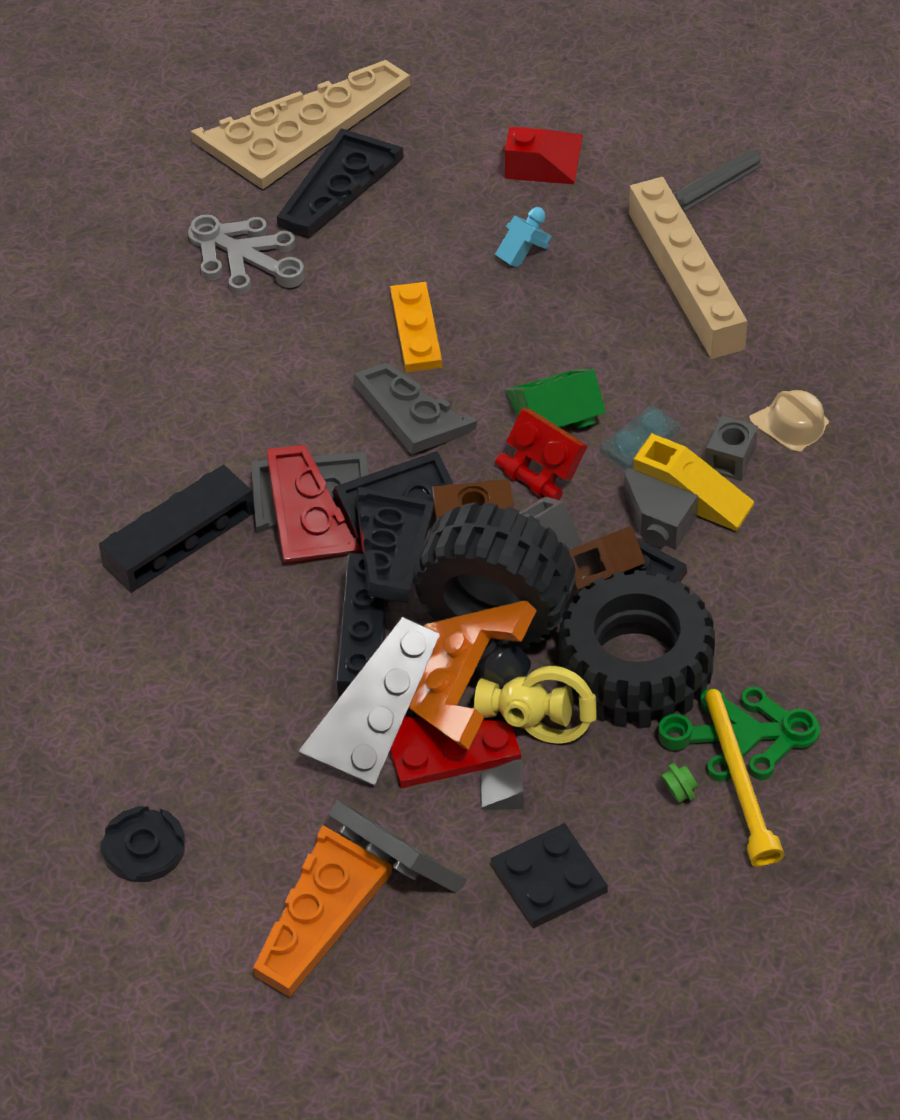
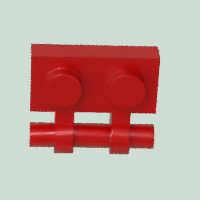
[495,408,588,500]

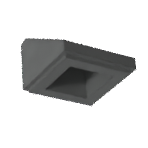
[481,759,524,810]

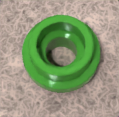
[661,763,698,803]

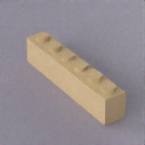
[629,177,747,359]

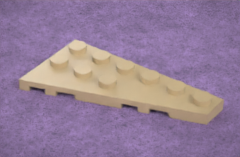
[191,60,410,189]

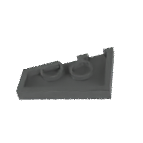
[353,363,477,454]
[251,452,368,533]
[328,800,467,893]

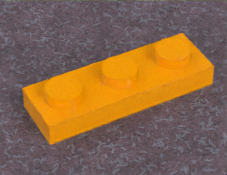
[390,282,442,372]

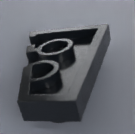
[332,451,454,554]

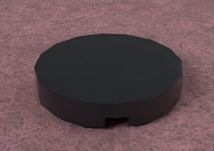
[100,806,186,882]

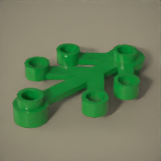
[658,687,820,782]

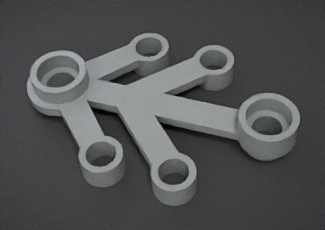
[188,215,305,295]

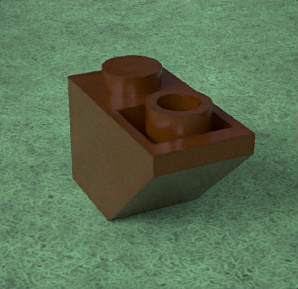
[569,526,645,591]

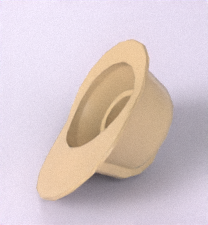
[749,390,829,452]

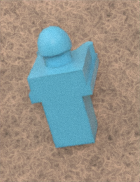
[495,207,552,267]

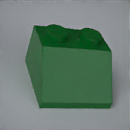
[505,369,606,428]

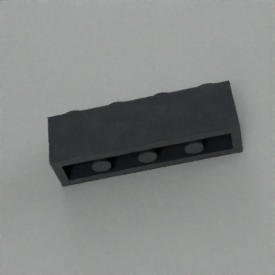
[99,464,255,593]

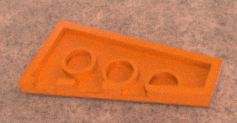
[253,825,392,998]

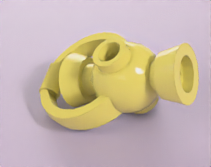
[474,666,597,744]

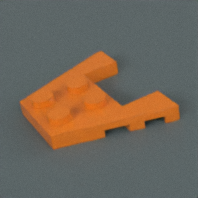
[408,601,537,750]

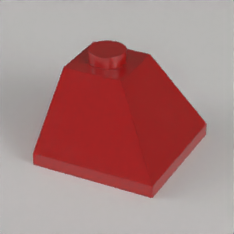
[504,126,583,185]

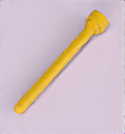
[705,689,784,867]

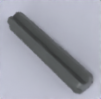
[674,149,761,211]

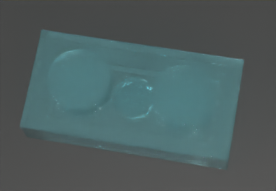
[600,404,680,471]

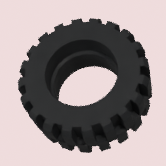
[413,503,576,649]
[559,570,715,727]

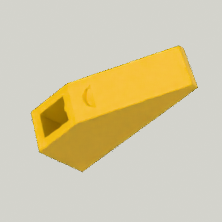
[633,433,754,531]

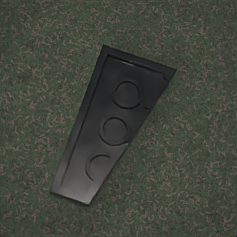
[277,128,404,237]

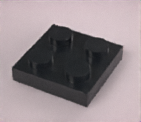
[491,823,608,929]

